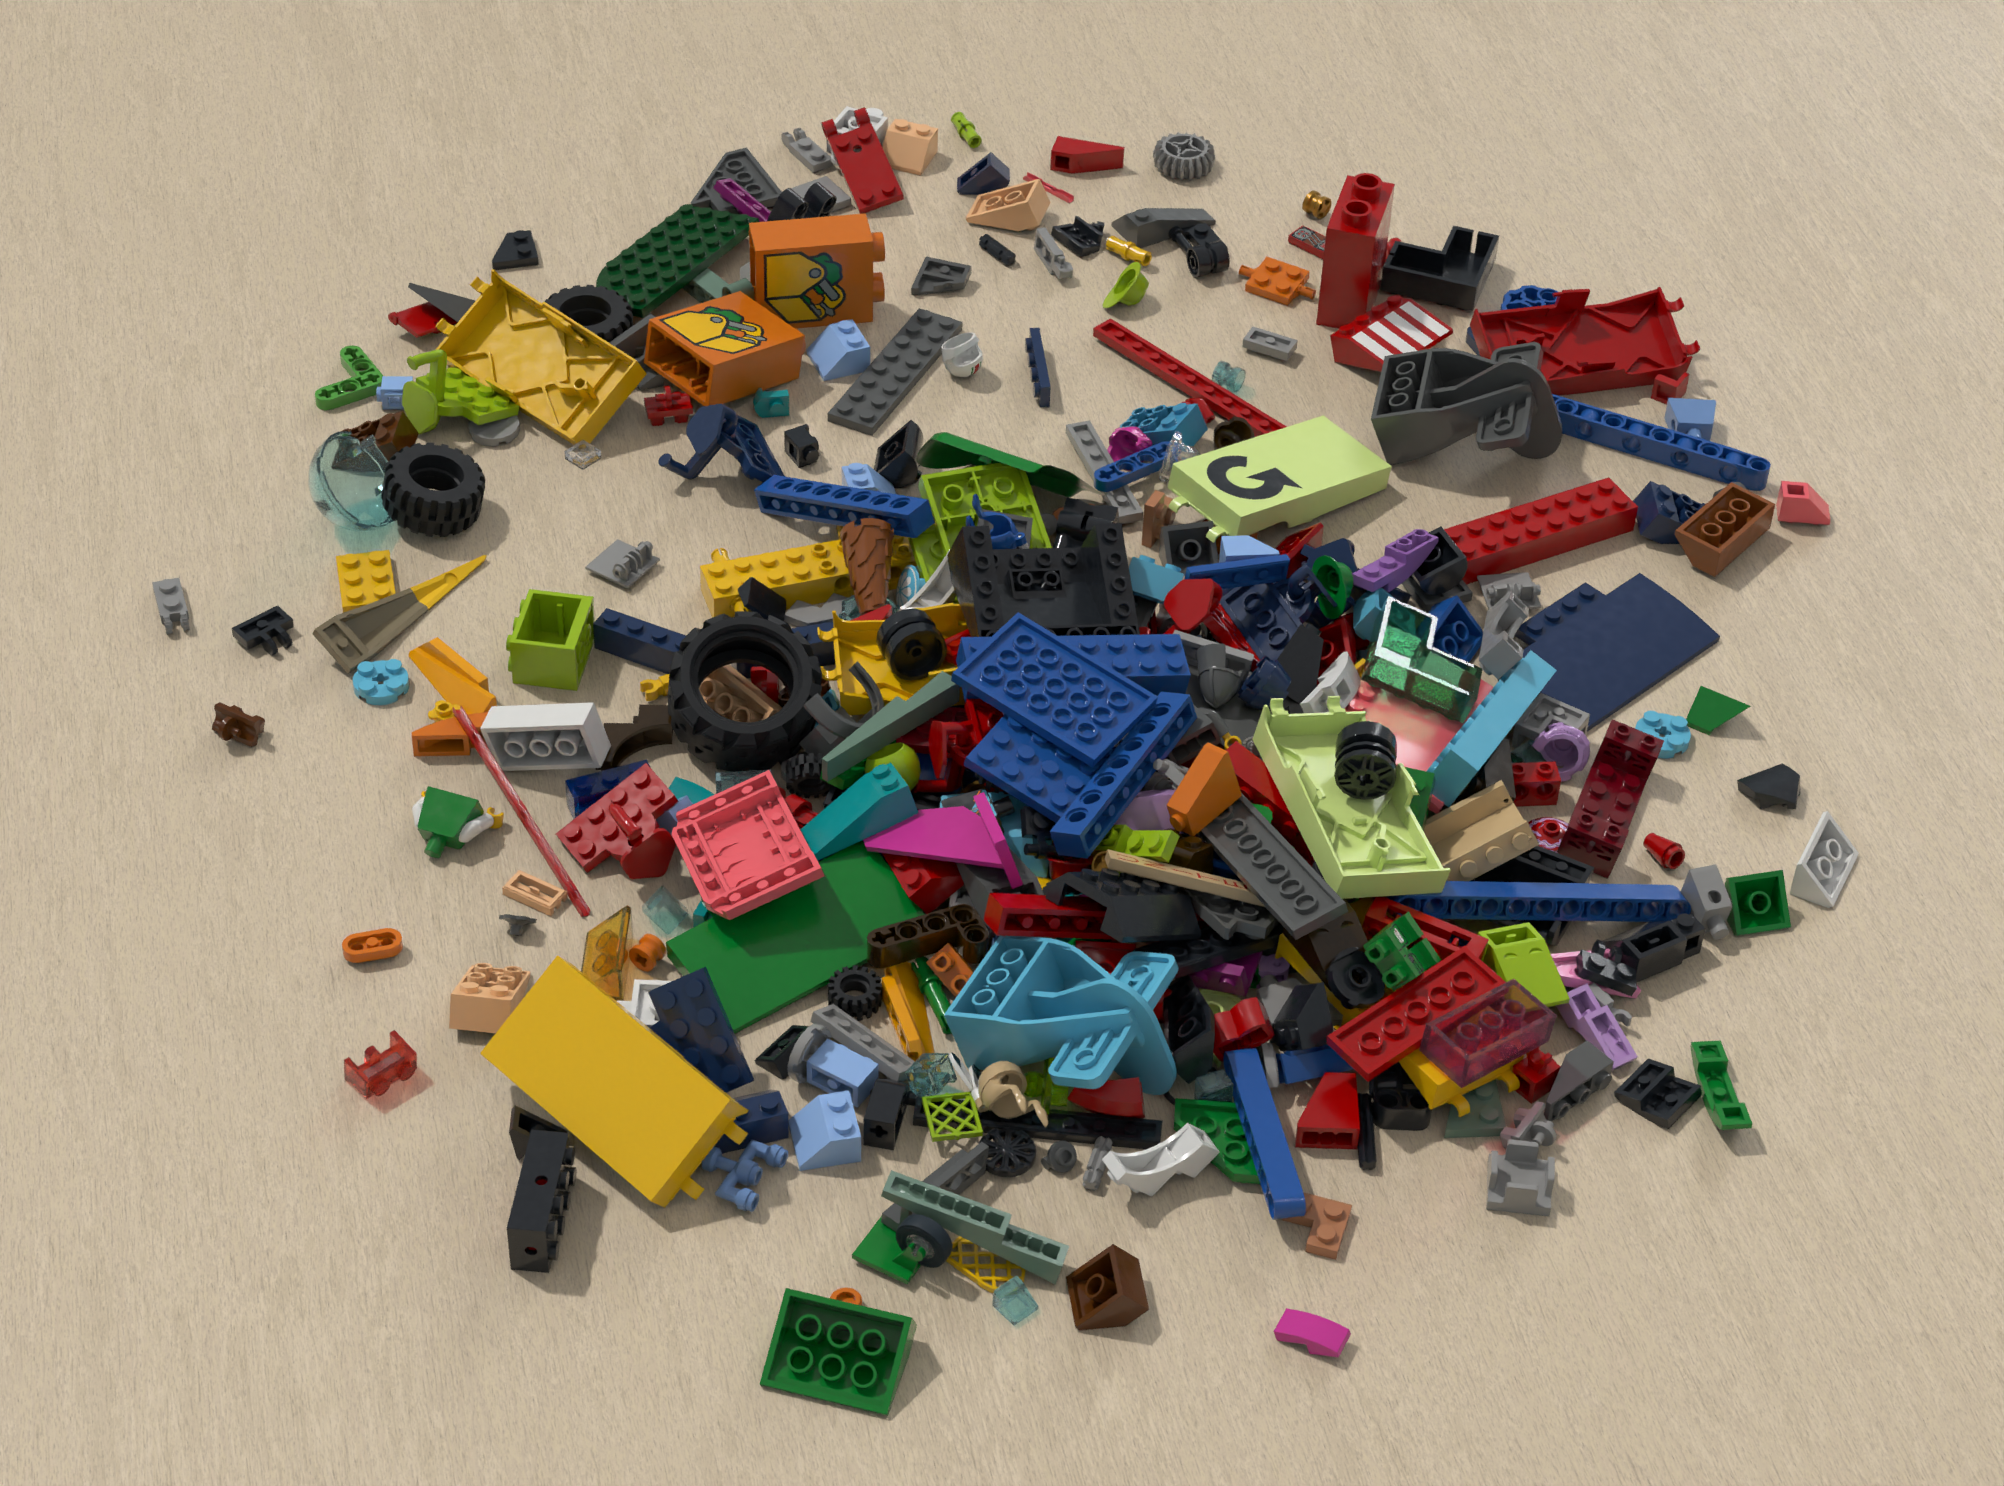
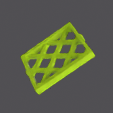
[922,1091,983,1142]

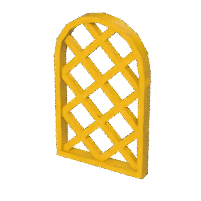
[946,1236,1026,1294]

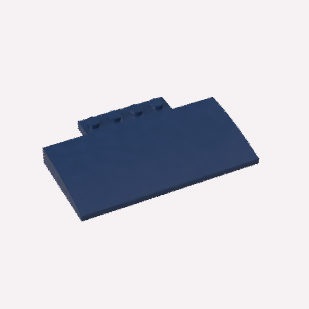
[1498,573,1720,732]

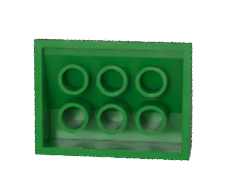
[760,1288,917,1416]

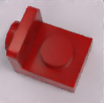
[751,667,779,705]

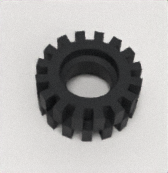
[786,753,832,798]
[828,965,882,1021]

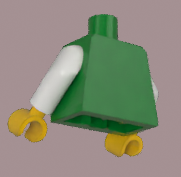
[412,786,504,859]

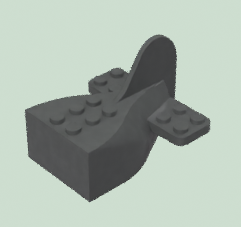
[1371,342,1562,465]

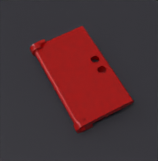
[388,302,458,338]

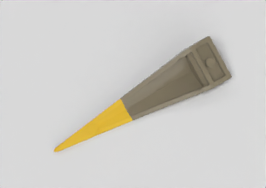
[313,555,487,674]

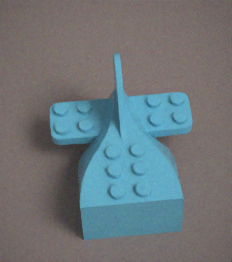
[944,936,1178,1095]

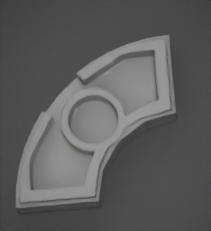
[1254,1039,1279,1088]

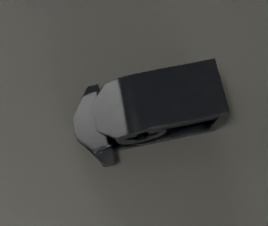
[863,1079,917,1151]

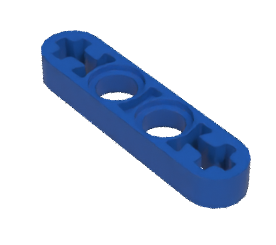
[1094,441,1179,492]

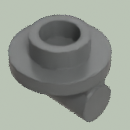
[1041,1141,1077,1172]

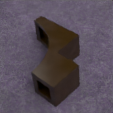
[595,705,673,782]

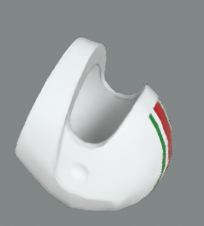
[941,332,983,377]

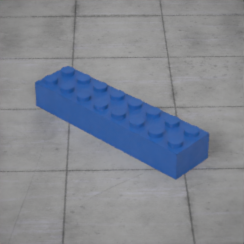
[956,634,1191,702]

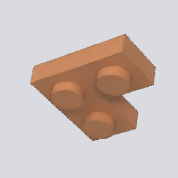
[1142,490,1176,548]
[1282,1192,1352,1260]

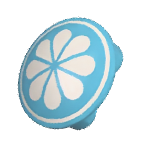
[896,565,926,611]

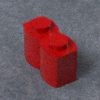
[1213,997,1275,1062]

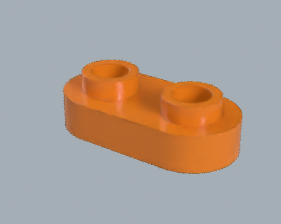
[342,928,403,963]

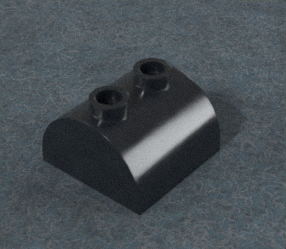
[874,420,923,489]
[1411,526,1468,595]

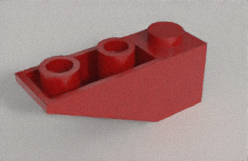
[1050,136,1125,174]

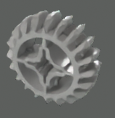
[1153,132,1215,181]

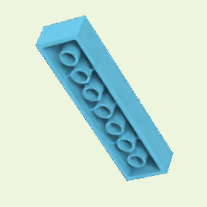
[1426,650,1557,807]

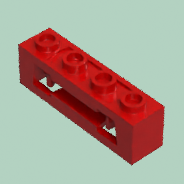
[1362,896,1489,966]

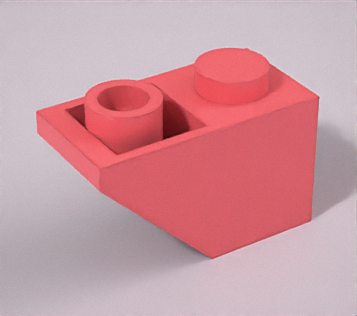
[1776,481,1830,525]

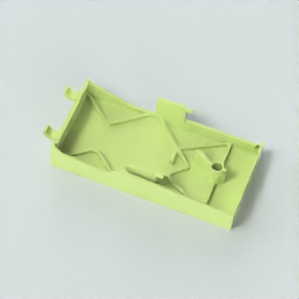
[1252,696,1451,899]

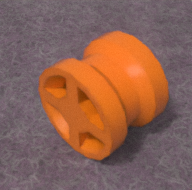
[629,934,667,972]

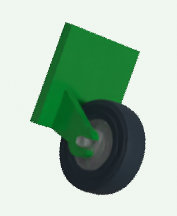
[852,1214,953,1284]

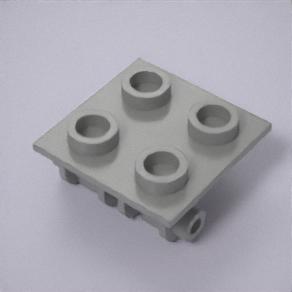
[585,539,660,588]
[1477,572,1541,610]

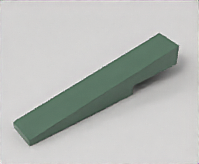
[822,671,960,782]
[881,1170,1069,1285]

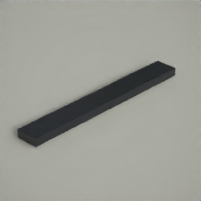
[913,1095,1163,1150]

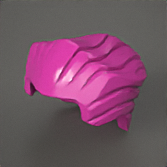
[1107,427,1152,471]

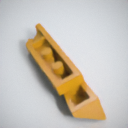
[409,637,497,714]
[882,962,939,1081]

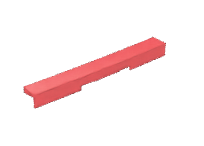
[1023,172,1074,203]

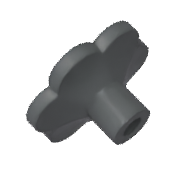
[499,914,537,936]

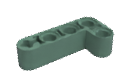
[683,268,755,303]

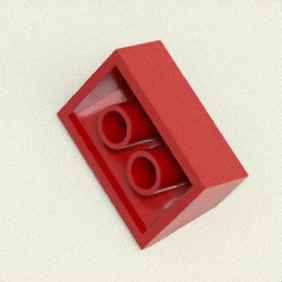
[882,853,964,914]

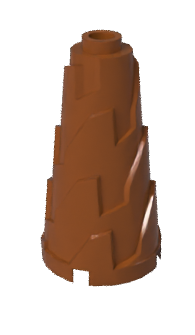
[840,518,894,616]

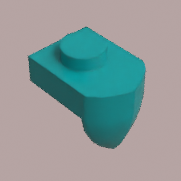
[753,388,789,418]

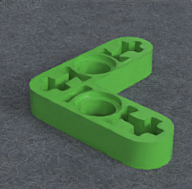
[315,345,383,410]

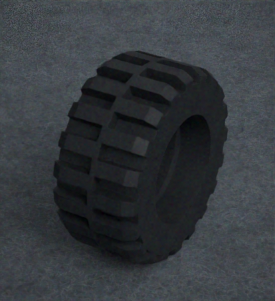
[545,285,633,342]
[381,442,486,537]

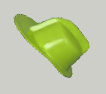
[1103,262,1149,309]

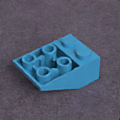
[1120,403,1208,457]

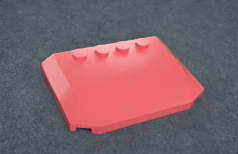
[672,770,824,920]

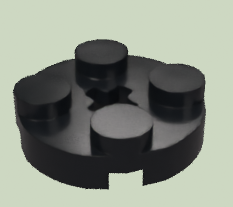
[1325,947,1386,1010]

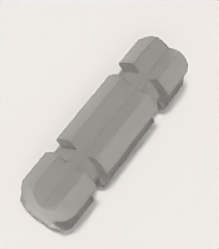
[1082,1136,1112,1191]

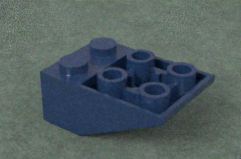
[1633,481,1705,544]

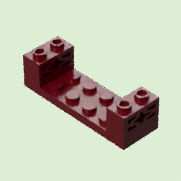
[1556,719,1664,879]

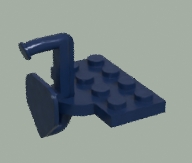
[658,404,785,483]
[1300,538,1411,624]
[1220,561,1356,661]
[648,967,755,1093]

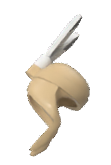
[949,1052,1048,1127]

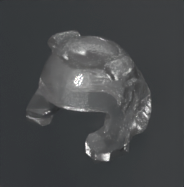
[1157,431,1201,484]

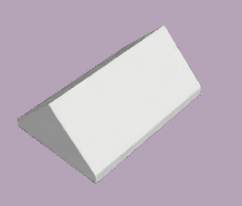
[1790,811,1859,908]

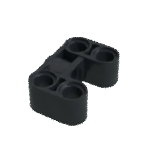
[767,182,837,221]
[1369,1061,1432,1131]

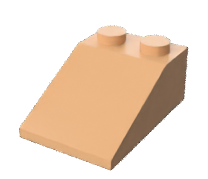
[966,179,1051,231]

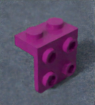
[1189,951,1263,997]

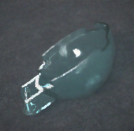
[308,432,393,531]

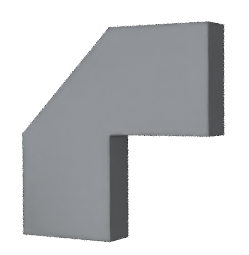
[784,593,857,627]

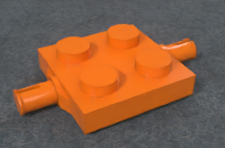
[1239,257,1316,306]

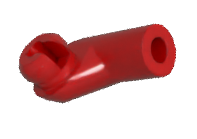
[1182,398,1215,424]

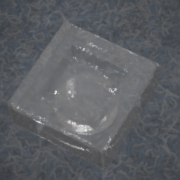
[564,440,601,470]

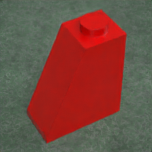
[1295,1072,1360,1150]

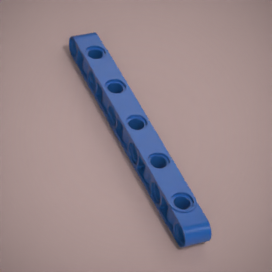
[1552,394,1771,491]

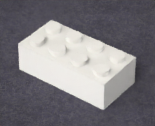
[480,702,611,771]

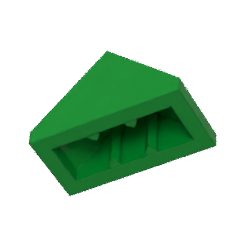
[1686,686,1751,735]

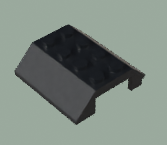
[1471,846,1594,946]
[1043,868,1202,943]

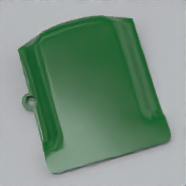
[916,432,1105,497]

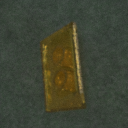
[581,905,633,1001]

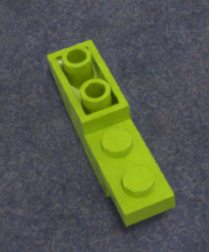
[1090,825,1180,862]

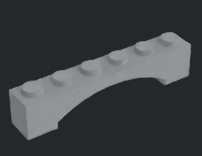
[1479,590,1529,679]

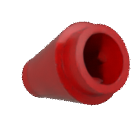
[1643,833,1685,869]

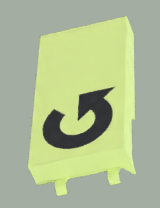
[1168,415,1392,543]

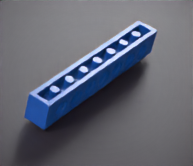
[754,475,935,538]
[1050,692,1197,859]

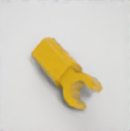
[640,674,669,701]

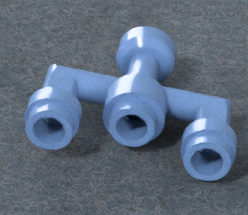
[702,1139,788,1212]

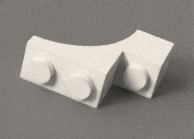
[899,550,956,611]
[1102,1123,1220,1197]

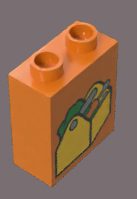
[749,213,885,329]
[644,291,806,406]

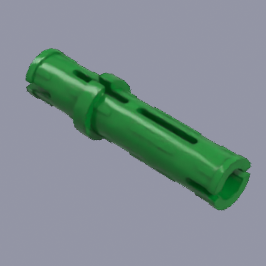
[911,957,952,1035]

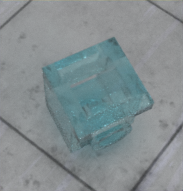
[905,1053,957,1097]

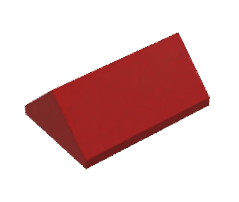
[1274,522,1324,579]

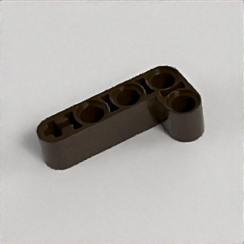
[867,904,989,969]

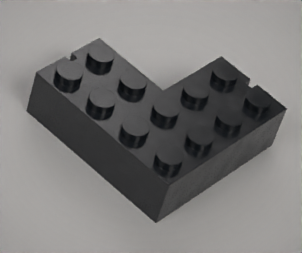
[1380,225,1499,311]

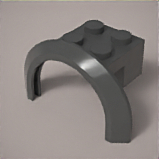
[799,661,885,757]

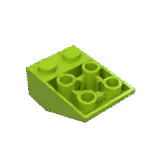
[1478,922,1570,1013]

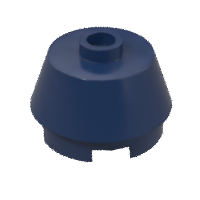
[1238,656,1291,711]

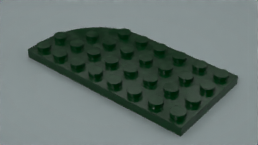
[596,204,759,318]

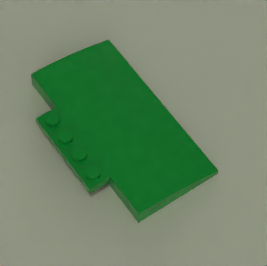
[666,840,925,1034]

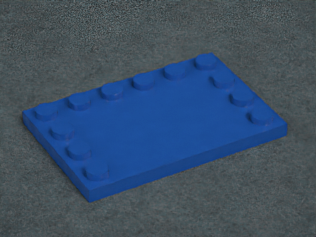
[951,612,1158,768]

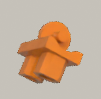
[926,943,974,998]

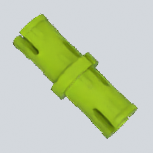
[951,112,982,148]

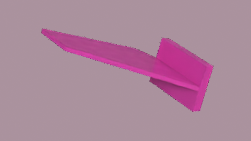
[863,792,1023,889]

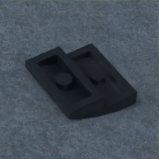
[1614,1058,1702,1129]

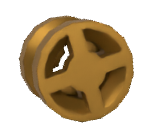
[1302,190,1332,219]

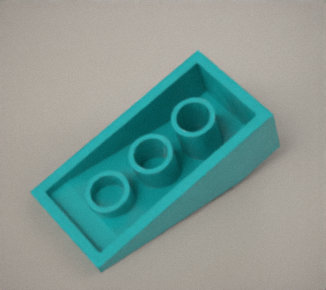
[800,763,918,861]

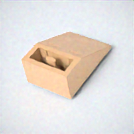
[449,963,531,1033]

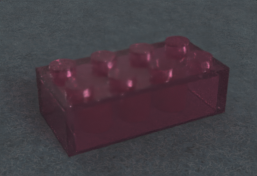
[1419,979,1557,1088]

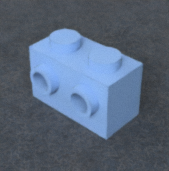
[807,1038,879,1108]

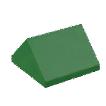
[1725,870,1791,936]

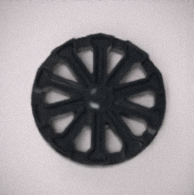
[978,1127,1036,1177]

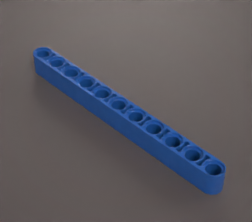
[1386,881,1691,922]

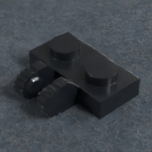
[232,605,294,655]
[1576,939,1637,996]

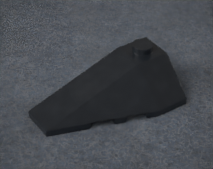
[1164,975,1215,1084]

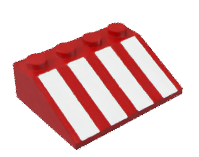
[1330,295,1453,372]

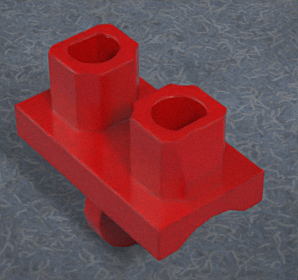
[644,386,693,426]

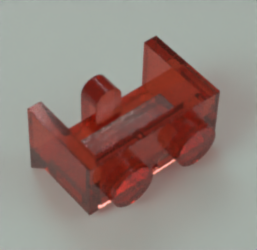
[344,1030,417,1099]

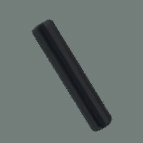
[1357,1093,1377,1170]

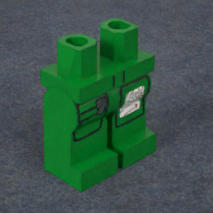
[1363,912,1441,992]

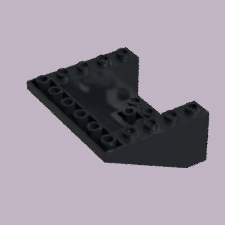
[947,523,1140,637]

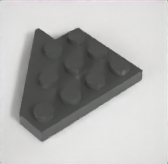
[691,147,782,215]
[1183,888,1279,940]

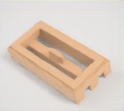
[502,870,568,916]

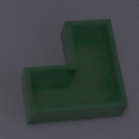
[1361,596,1482,723]

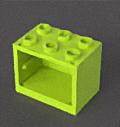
[506,589,595,691]

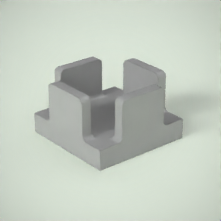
[1486,1139,1555,1217]

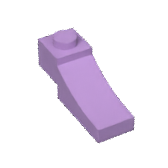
[1556,984,1638,1071]

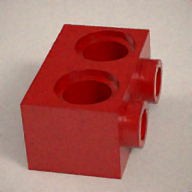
[1512,761,1561,807]

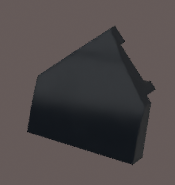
[1051,216,1105,257]
[1737,763,1801,809]

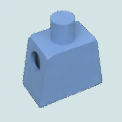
[1664,398,1716,441]

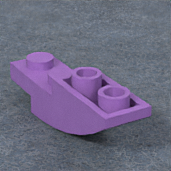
[1352,529,1438,592]

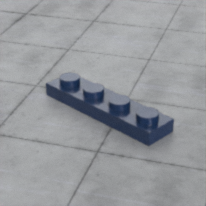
[1025,328,1051,408]

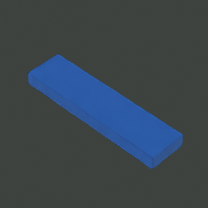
[1184,554,1290,589]

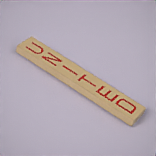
[1105,849,1265,907]

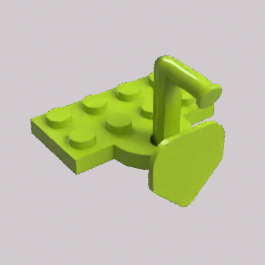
[402,349,519,435]

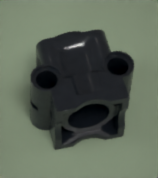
[1053,497,1119,548]

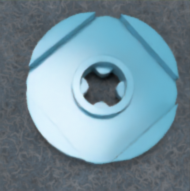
[353,659,409,705]
[1635,711,1691,759]

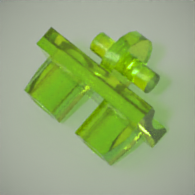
[1024,1058,1069,1114]

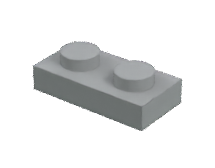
[1242,327,1298,361]

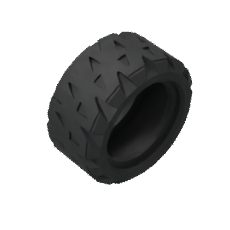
[668,611,822,773]

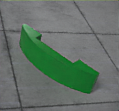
[1690,1040,1752,1130]

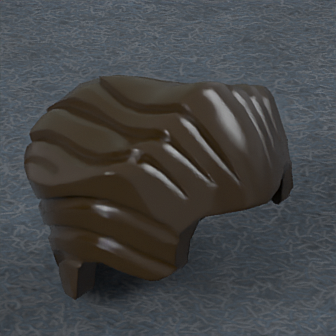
[1213,417,1255,450]

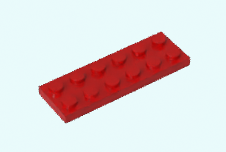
[1327,946,1506,1082]

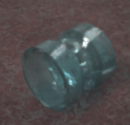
[1212,361,1246,392]

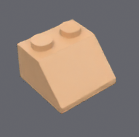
[882,119,938,175]

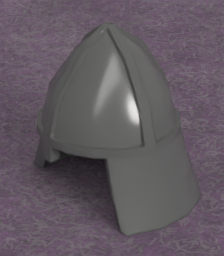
[1196,644,1246,708]

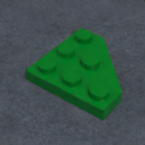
[1173,1098,1260,1184]

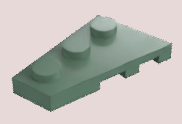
[1444,1079,1506,1138]

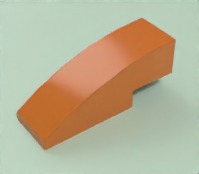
[412,712,488,757]

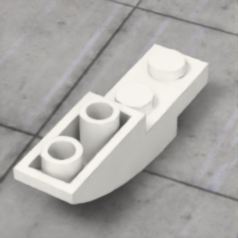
[1300,651,1360,713]

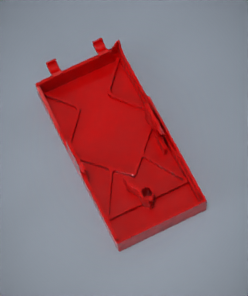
[1470,287,1700,396]

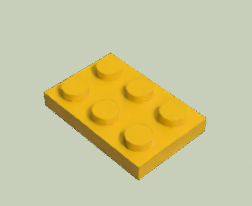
[336,550,396,613]

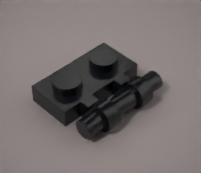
[1020,806,1080,861]

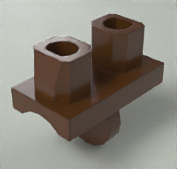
[212,702,265,747]

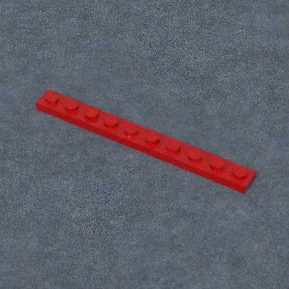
[1093,318,1287,437]

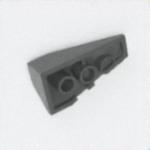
[1111,208,1216,248]
[408,283,476,322]

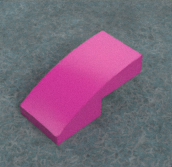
[1273,1308,1351,1357]

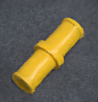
[1106,236,1152,266]

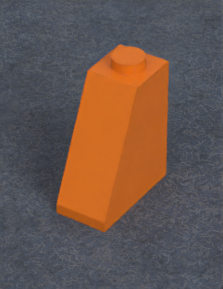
[1166,742,1242,836]

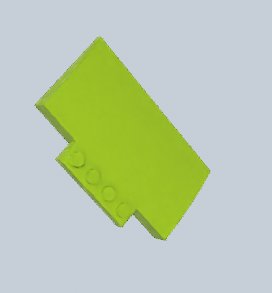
[908,463,1052,604]

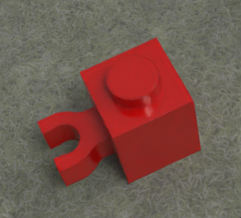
[1512,1042,1561,1104]

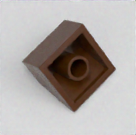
[1066,1244,1149,1330]

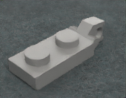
[1034,228,1073,279]

